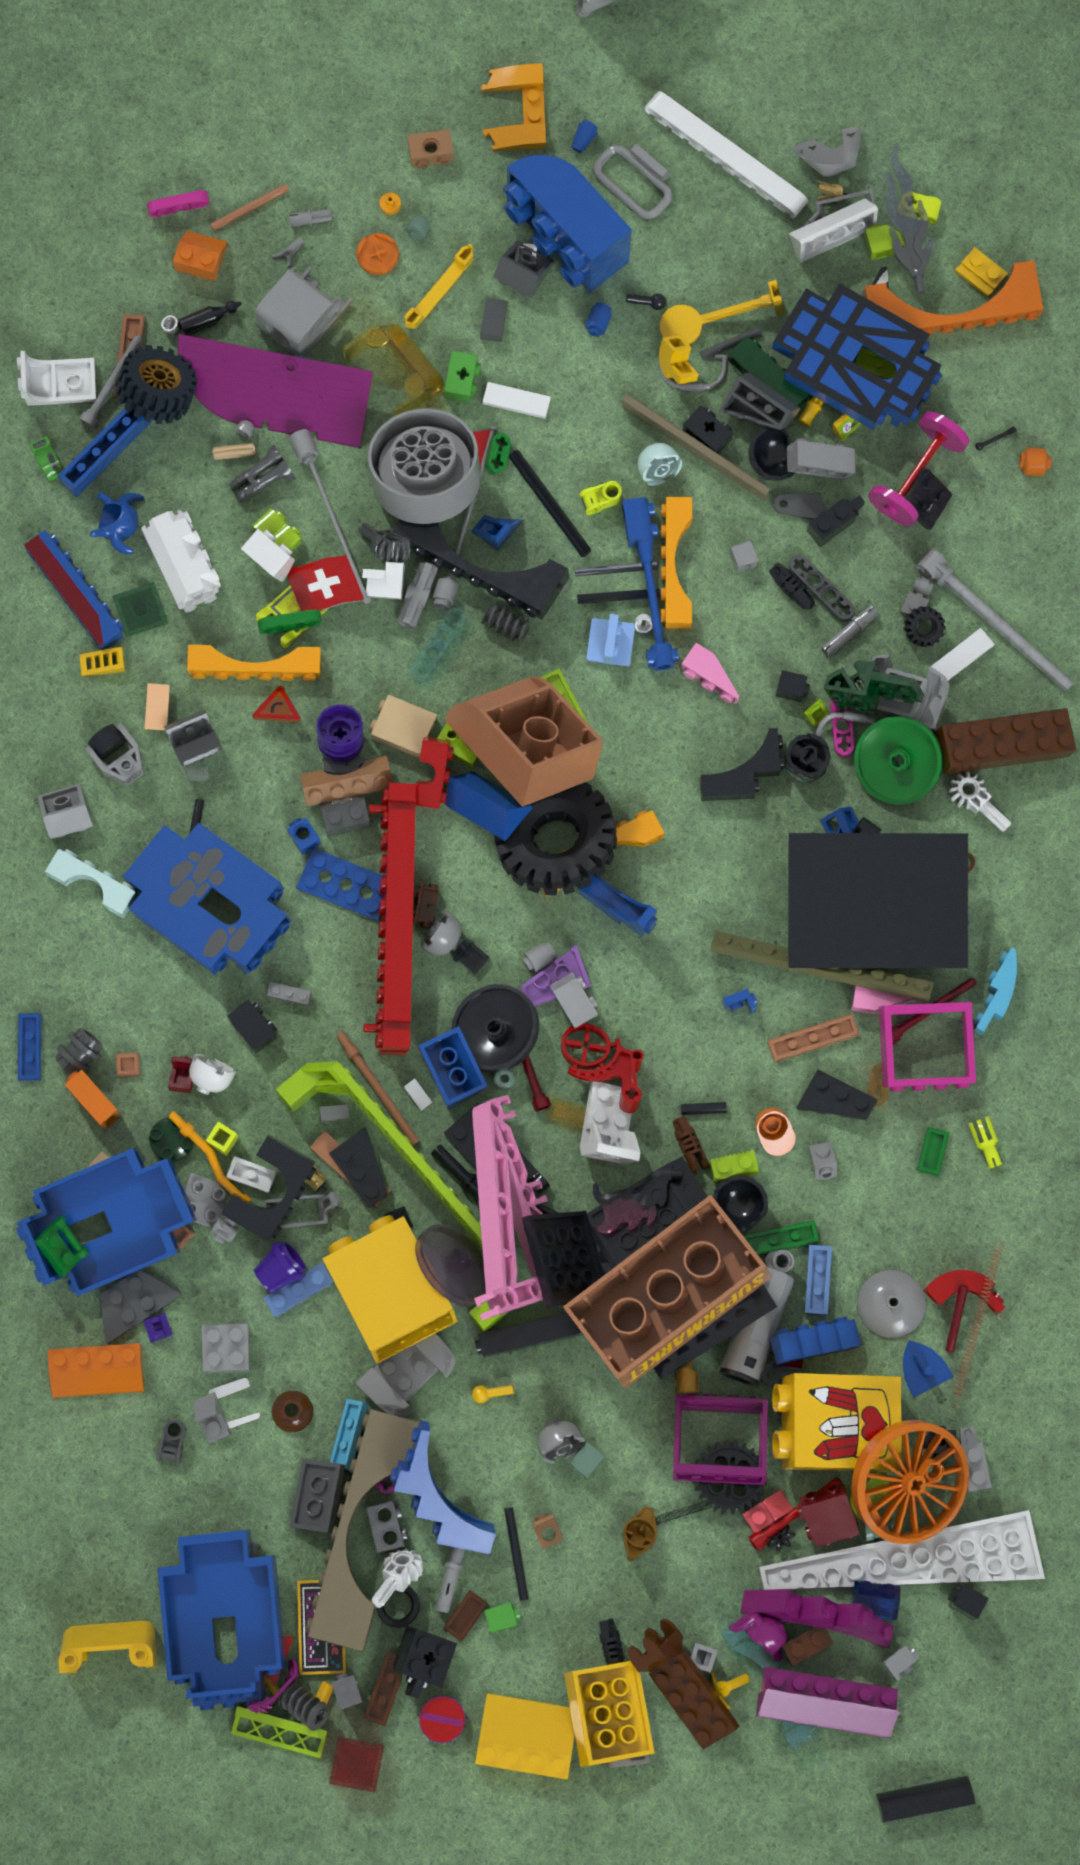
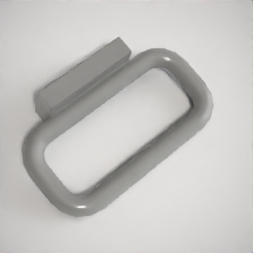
[593,143,672,220]

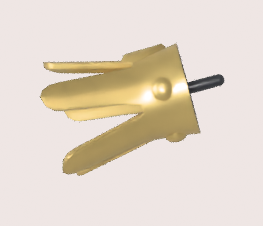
[816,180,848,202]
[304,1164,328,1192]

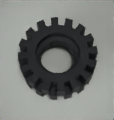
[903,606,946,647]

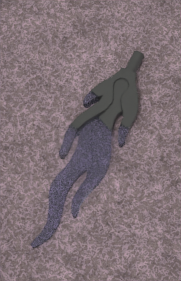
[885,143,932,294]

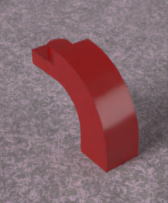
[923,1270,1005,1315]

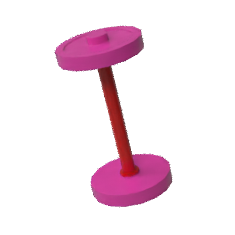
[868,411,970,526]

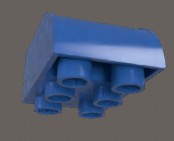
[503,155,632,293]

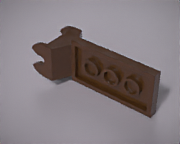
[628,1619,740,1750]

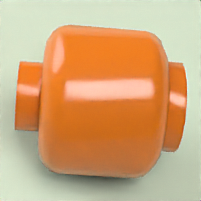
[1019,447,1052,477]

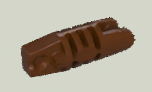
[672,1116,710,1174]

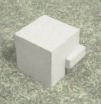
[362,562,405,600]

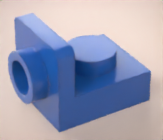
[721,989,758,1014]

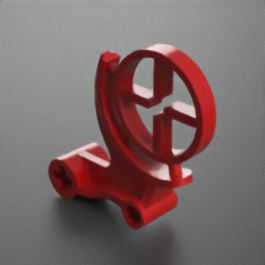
[560,1023,644,1113]

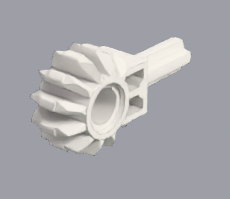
[948,771,1011,832]
[372,1548,423,1608]

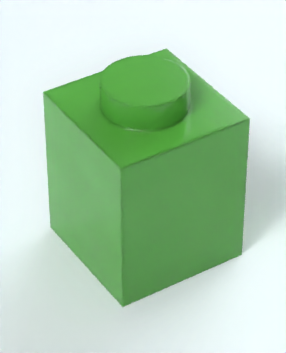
[484,1602,521,1634]

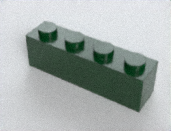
[728,336,809,407]

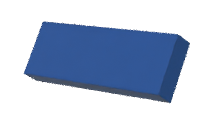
[18,1013,42,1081]

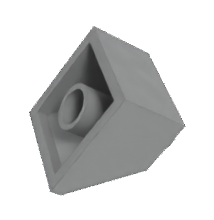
[38,783,93,839]

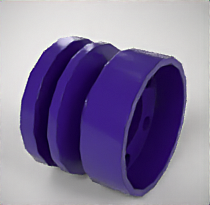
[317,704,364,763]

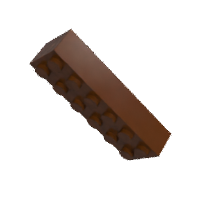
[935,708,1076,774]

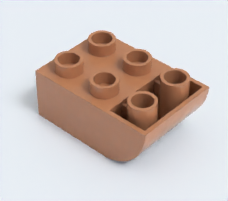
[445,676,604,807]

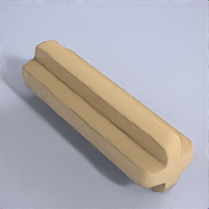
[213,443,256,460]

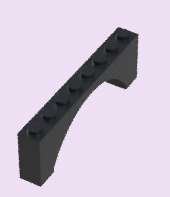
[392,520,570,619]

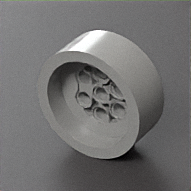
[368,409,481,524]

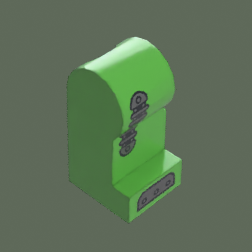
[29,436,63,482]

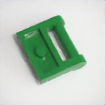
[34,1215,89,1277]

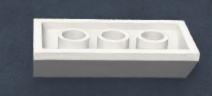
[789,199,878,263]

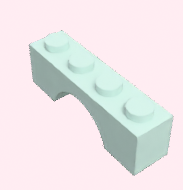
[45,849,137,919]

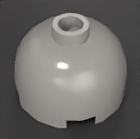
[420,910,462,955]
[538,1420,585,1463]

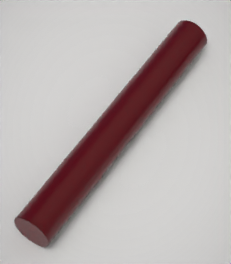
[945,1285,969,1353]

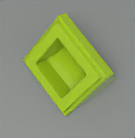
[801,699,830,728]

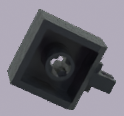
[393,1626,457,1699]

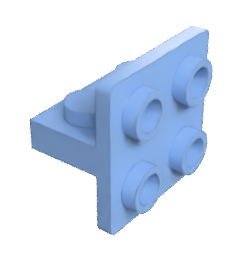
[586,614,635,666]

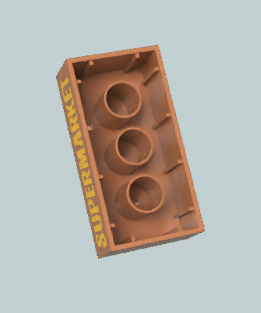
[563,1195,772,1389]

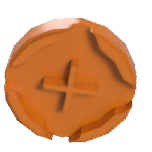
[356,233,399,275]

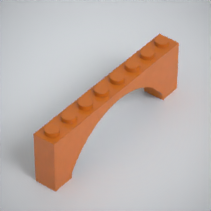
[863,260,1044,335]

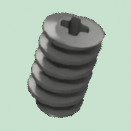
[481,601,530,645]
[278,1682,328,1731]

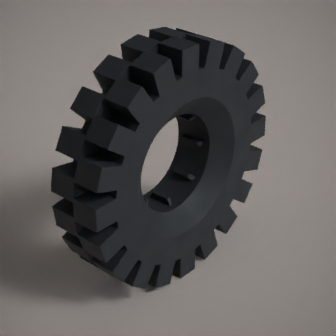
[494,782,617,895]

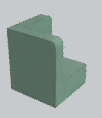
[570,1442,605,1479]

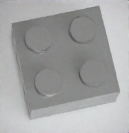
[202,1323,251,1374]

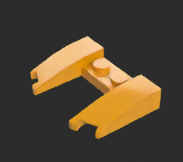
[481,63,546,151]

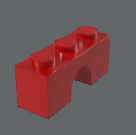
[415,737,454,809]

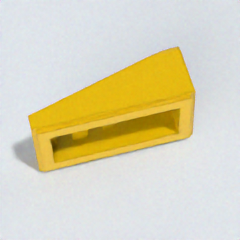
[79,647,126,676]

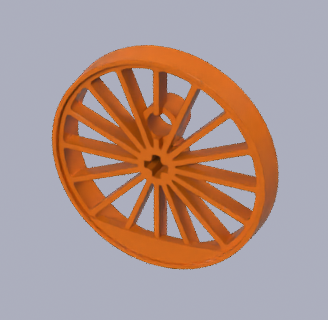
[851,1420,969,1544]

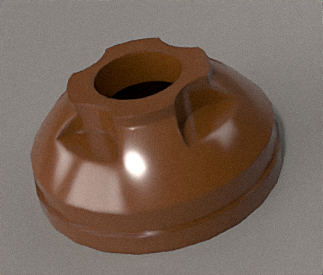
[272,1391,313,1432]

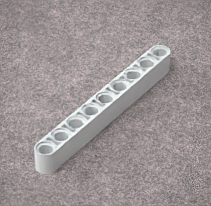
[644,91,808,218]

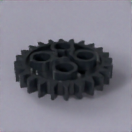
[692,1439,767,1515]

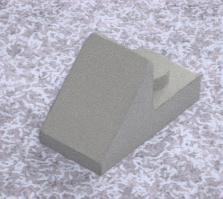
[194,1392,232,1444]

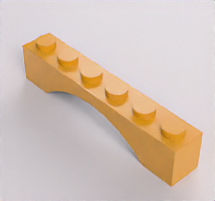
[661,497,692,629]
[187,645,321,681]
[541,810,665,896]

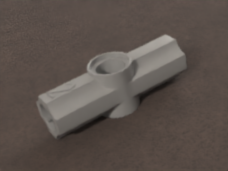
[398,562,438,629]

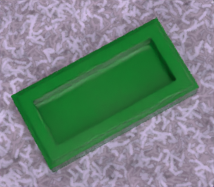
[916,1127,949,1176]

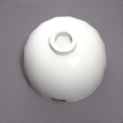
[189,1054,236,1095]

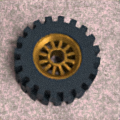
[116,345,198,424]

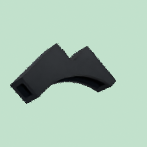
[700,728,784,801]

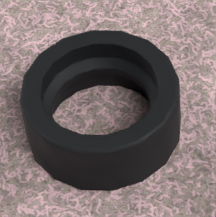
[376,1586,420,1628]

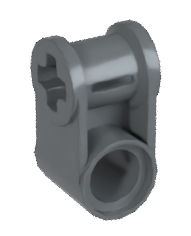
[156,1419,186,1465]

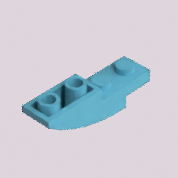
[973,948,1017,1036]

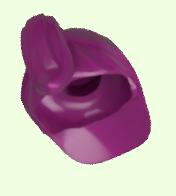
[728,1612,787,1662]

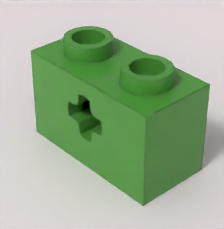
[444,351,481,402]

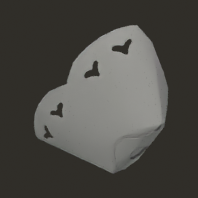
[792,127,861,177]

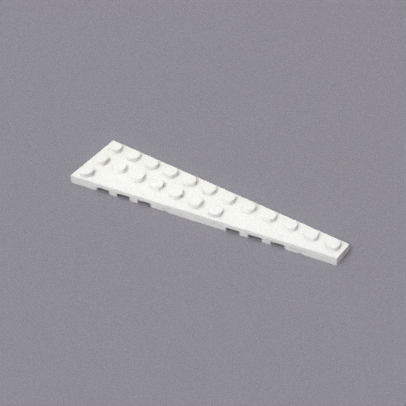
[759,1510,1045,1590]

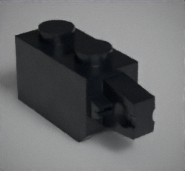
[807,495,865,547]

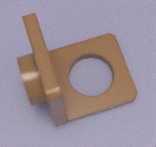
[532,1513,563,1549]

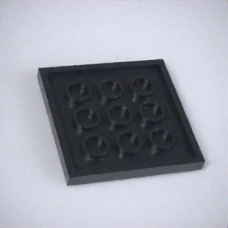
[522,1211,604,1307]

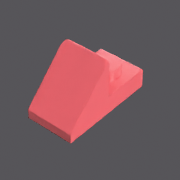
[742,1490,793,1533]

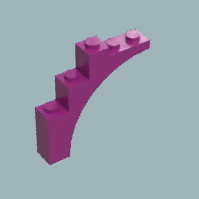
[740,1589,894,1648]

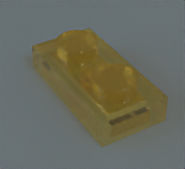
[547,1097,586,1130]

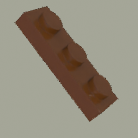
[363,1652,403,1726]

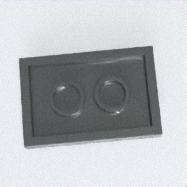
[290,1459,345,1534]

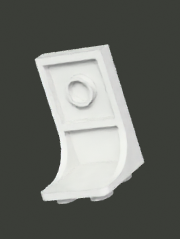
[17,350,97,406]

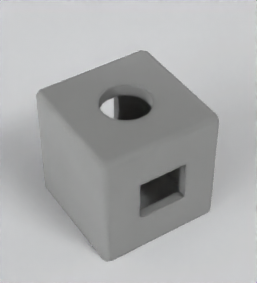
[729,541,758,573]

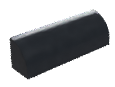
[876,1776,976,1822]

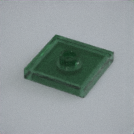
[113,582,168,637]

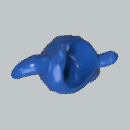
[90,492,144,554]

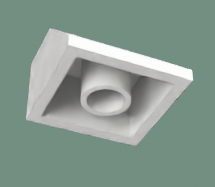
[241,529,295,582]

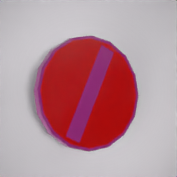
[419,1696,465,1743]

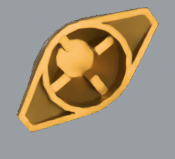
[623,1506,657,1561]

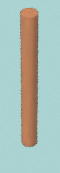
[210,184,289,231]

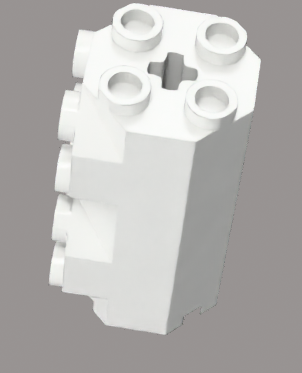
[141,510,221,613]

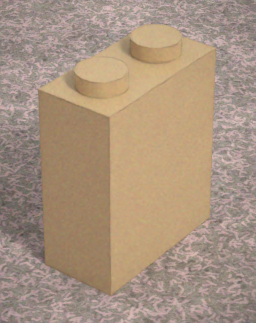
[369,695,437,759]

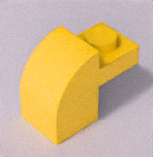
[659,334,699,384]

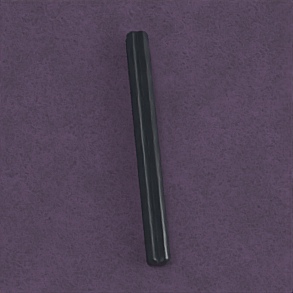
[509,450,591,557]

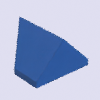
[471,515,523,551]

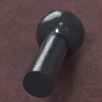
[626,293,666,310]

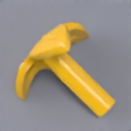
[710,1671,750,1709]

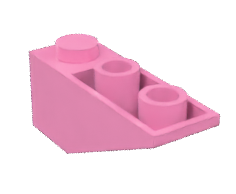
[681,643,739,704]
[851,986,914,1014]

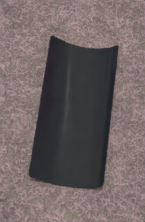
[575,562,661,604]

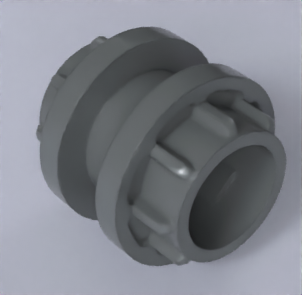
[56,1028,103,1074]

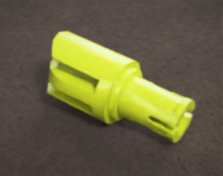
[968,1116,1003,1169]

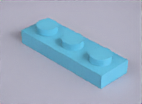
[330,1399,369,1471]

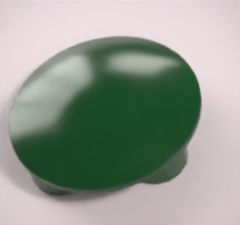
[149,1117,194,1162]

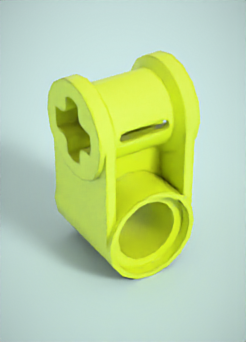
[898,192,942,224]
[579,481,622,515]

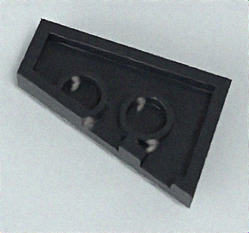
[796,1069,878,1121]

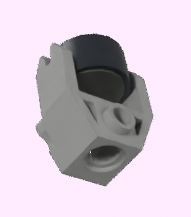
[85,723,144,787]

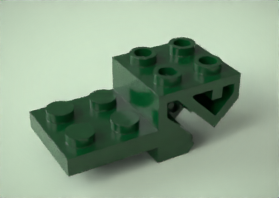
[824,660,924,713]

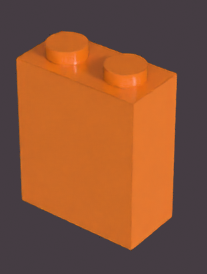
[64,1070,122,1131]

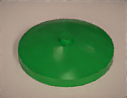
[854,716,943,805]

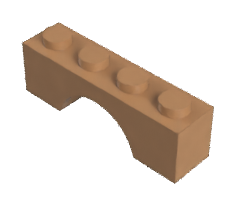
[300,756,393,807]

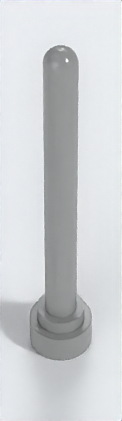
[79,335,142,428]

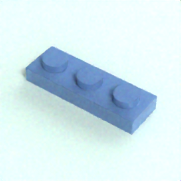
[804,1245,832,1315]
[263,1263,334,1318]

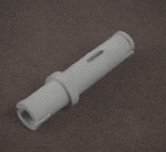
[821,604,879,658]
[436,1547,465,1613]

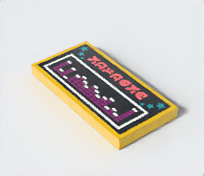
[297,1580,346,1675]

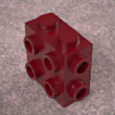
[798,1484,860,1547]

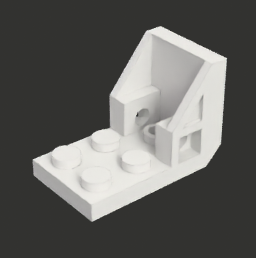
[580,1082,641,1165]

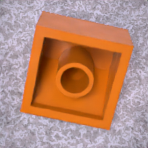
[173,231,228,282]

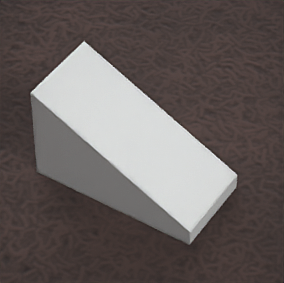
[404,1079,432,1111]

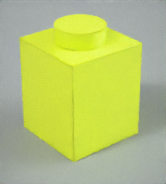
[206,1122,239,1156]

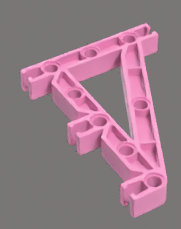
[472,1095,548,1320]

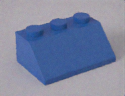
[418,1026,488,1110]

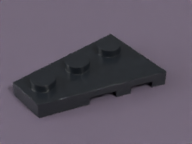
[329,1127,387,1209]

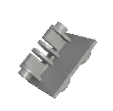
[184,1172,229,1228]

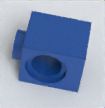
[287,818,321,855]

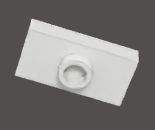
[226,1156,277,1194]

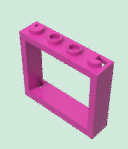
[879,1002,976,1092]

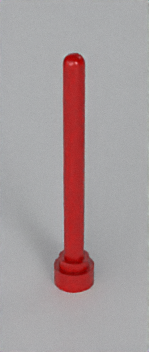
[748,1477,842,1552]

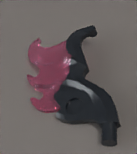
[593,1167,684,1234]

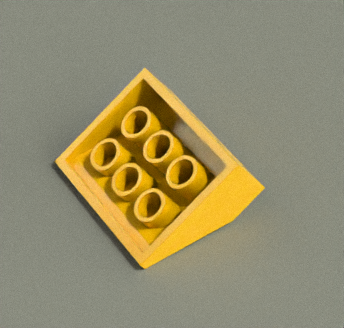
[564,1661,655,1767]
[475,1693,575,1780]

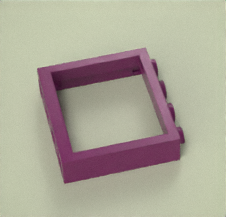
[672,1393,768,1485]

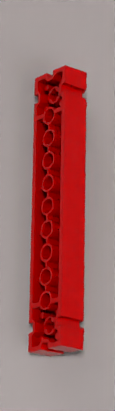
[363,783,416,1055]

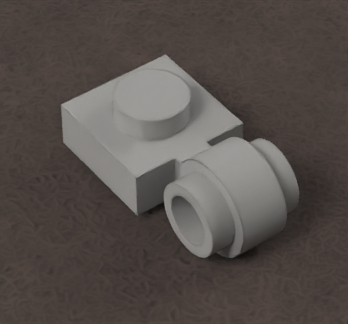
[900,577,933,621]

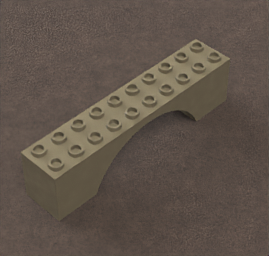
[305,1409,419,1653]

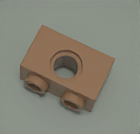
[407,129,454,169]

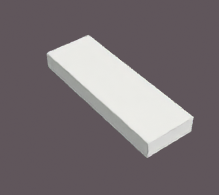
[483,382,551,419]
[931,628,995,681]

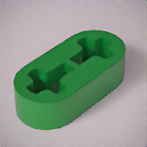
[485,433,511,475]

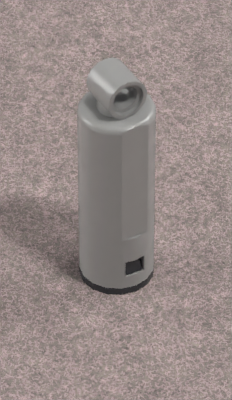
[719,1250,794,1387]

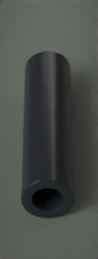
[681,1102,727,1115]

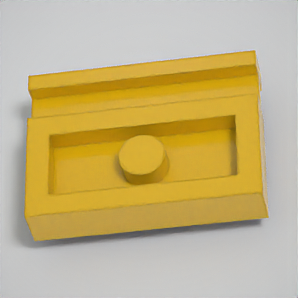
[954,247,1008,298]

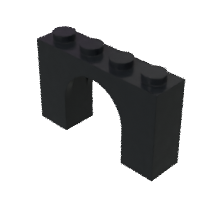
[221,1134,317,1242]

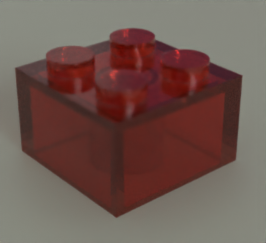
[329,1737,385,1792]

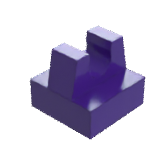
[143,1313,173,1343]

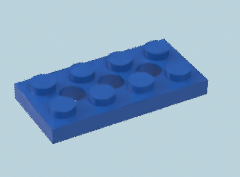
[296,848,383,921]

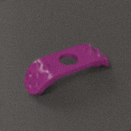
[247,1658,299,1714]

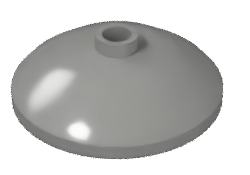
[857,1270,926,1338]

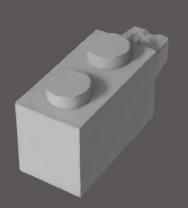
[959,1426,992,1493]

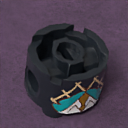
[785,733,830,783]

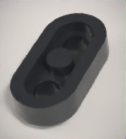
[761,1363,805,1387]

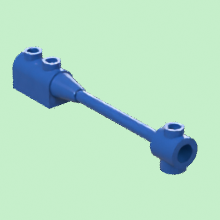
[622,497,679,671]

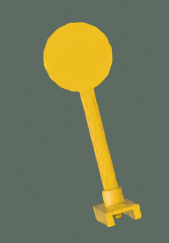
[660,280,785,345]

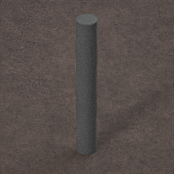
[700,327,762,359]

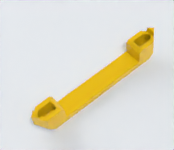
[404,244,473,329]

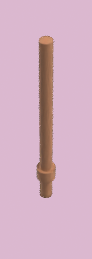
[336,1031,420,1145]

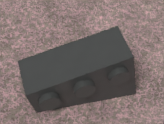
[718,372,800,430]

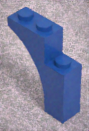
[578,875,657,937]

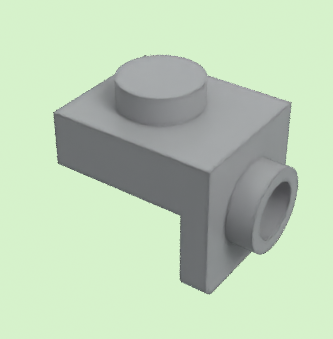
[809,1142,837,1180]

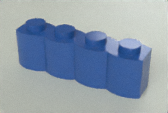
[770,1316,862,1365]

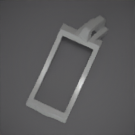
[805,189,875,226]
[264,1192,341,1228]

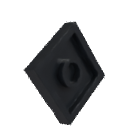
[905,468,953,530]

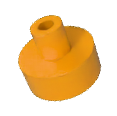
[380,192,401,215]

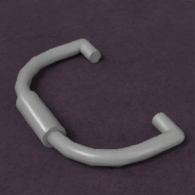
[659,354,727,392]
[815,711,876,736]

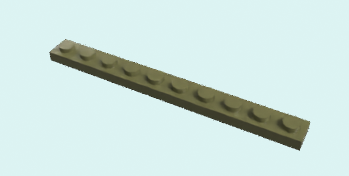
[710,931,934,1003]

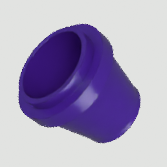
[254,1241,307,1293]

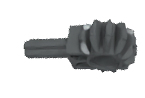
[358,523,411,563]

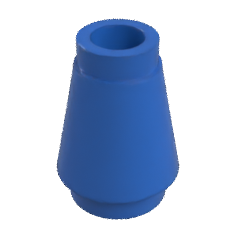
[571,119,598,153]

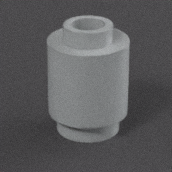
[522,942,557,972]

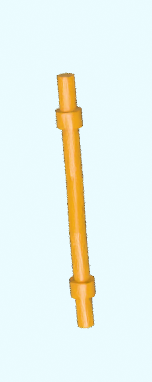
[168,1111,252,1203]

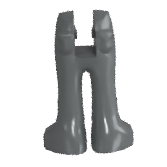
[229,445,296,502]

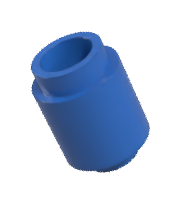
[585,302,612,337]

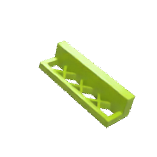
[231,1706,328,1758]

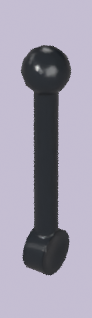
[975,426,1017,451]

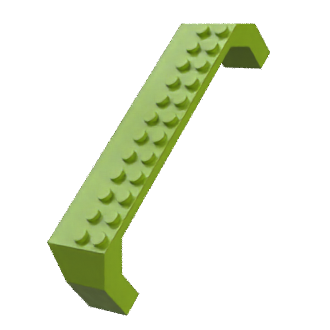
[276,1061,518,1333]

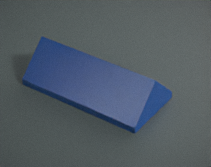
[445,772,533,841]

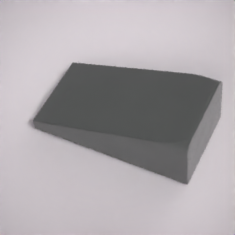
[480,298,508,342]

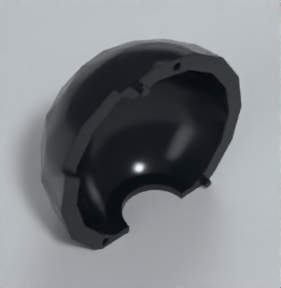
[748,426,795,481]
[713,1175,769,1233]

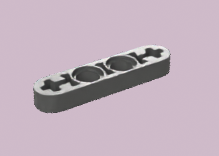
[789,555,855,622]

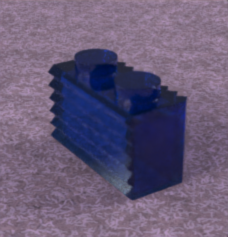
[850,1580,900,1620]

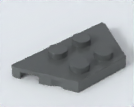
[100,1270,182,1344]

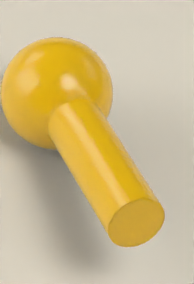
[472,1385,515,1404]

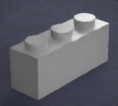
[787,438,855,479]

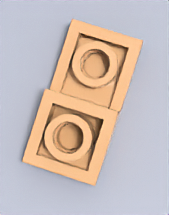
[144,683,170,730]

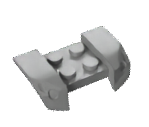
[863,654,949,731]
[356,1333,456,1418]

